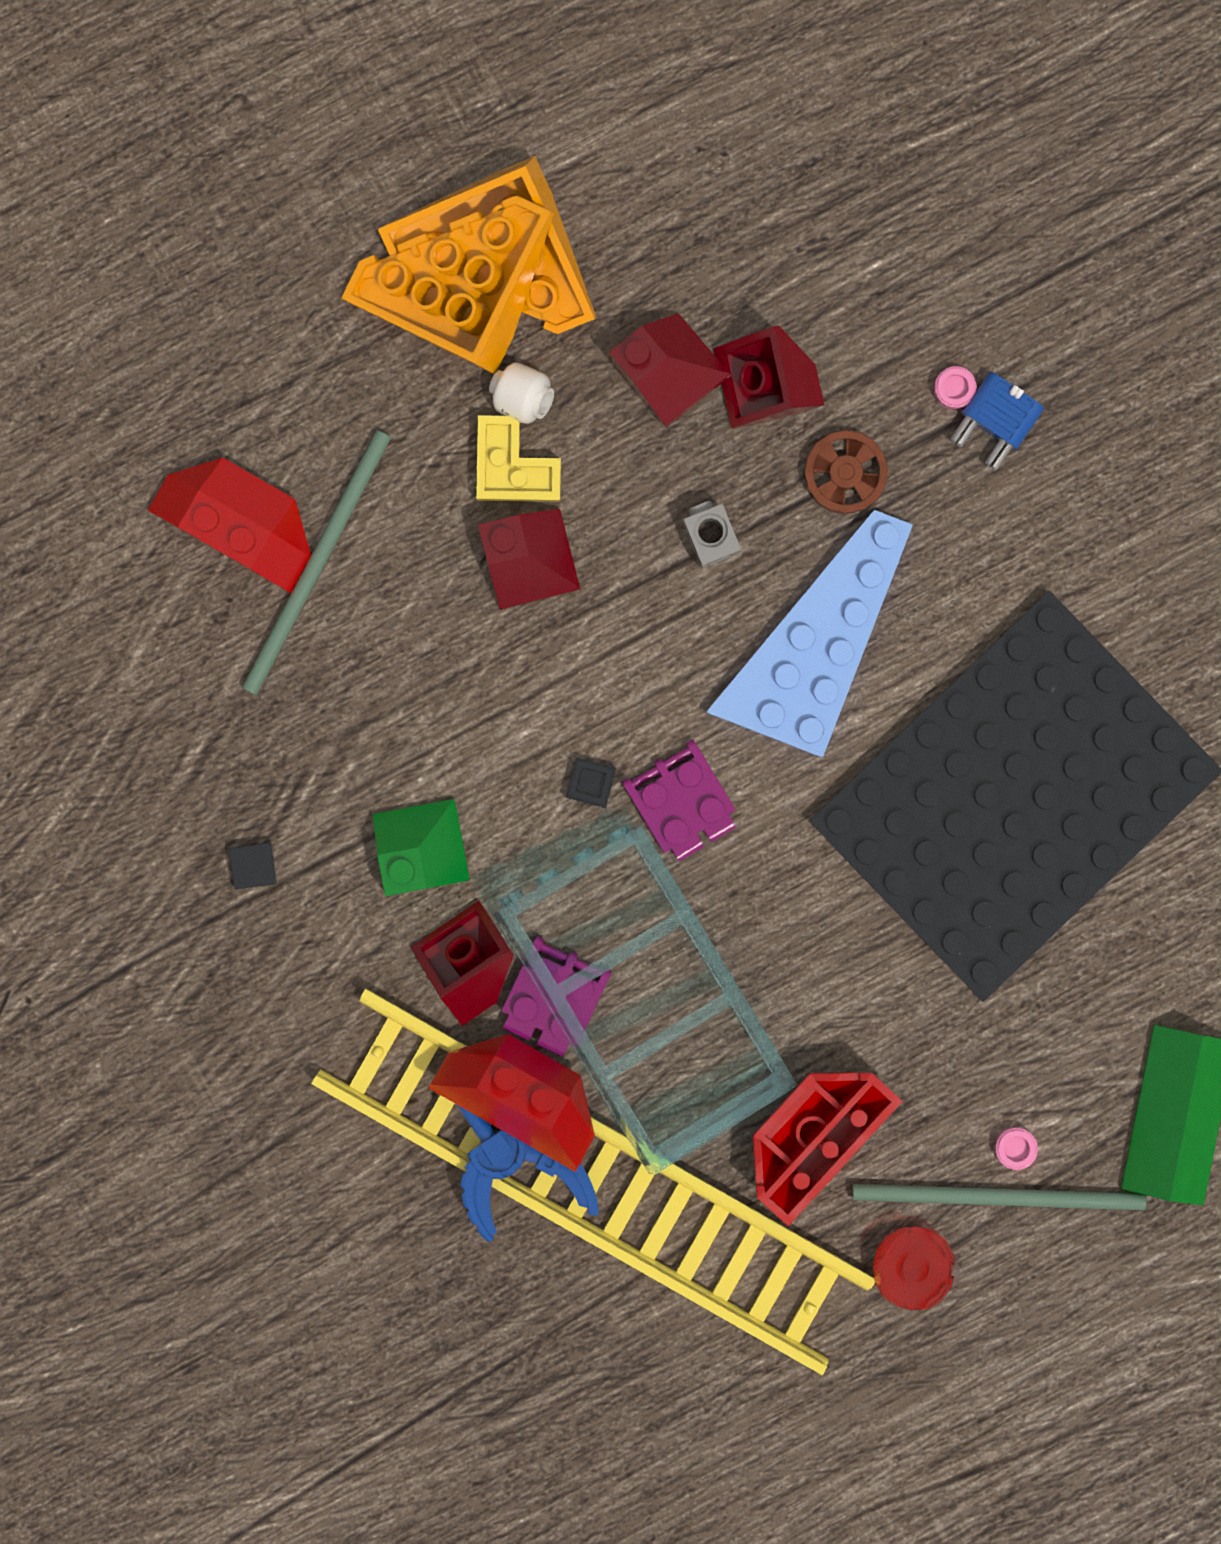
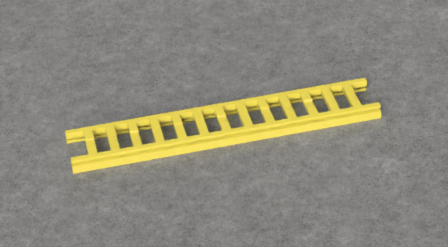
[311,988,876,1375]

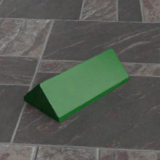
[1120,1024,1221,1206]

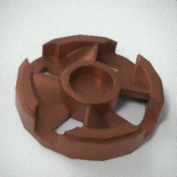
[804,430,888,515]

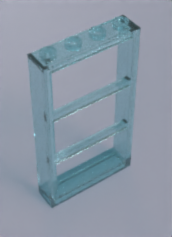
[493,825,797,1174]

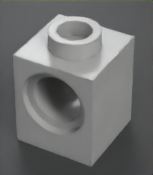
[683,501,741,569]

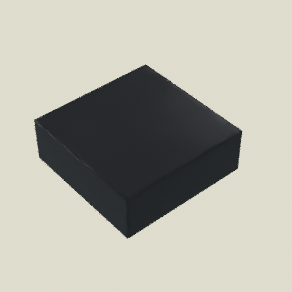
[566,757,617,808]
[229,843,278,890]

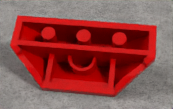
[147,458,311,594]
[428,1034,595,1172]
[752,1072,903,1226]

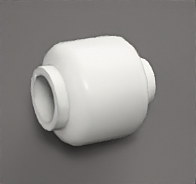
[489,362,554,424]

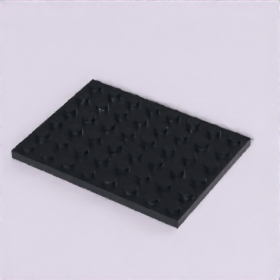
[808,590,1221,1002]

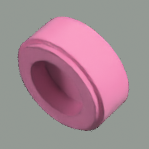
[934,366,977,410]
[994,1127,1038,1170]

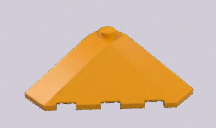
[378,156,596,334]
[341,195,554,374]

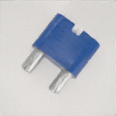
[951,372,1044,470]

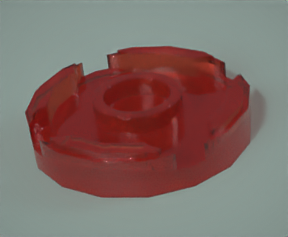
[873,1226,955,1311]

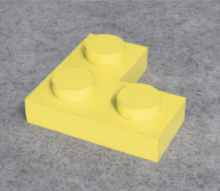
[476,415,561,502]

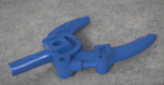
[456,1104,599,1242]

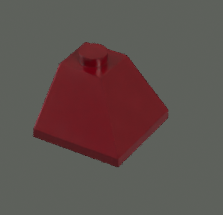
[609,313,731,428]
[714,326,825,429]
[478,509,581,610]
[410,900,514,1026]

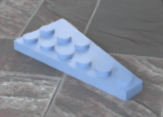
[706,510,913,758]

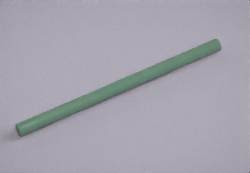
[242,430,391,695]
[852,1184,1146,1211]

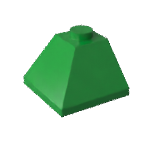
[373,799,470,897]

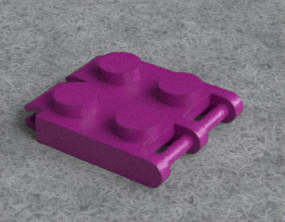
[622,739,736,861]
[502,936,612,1056]

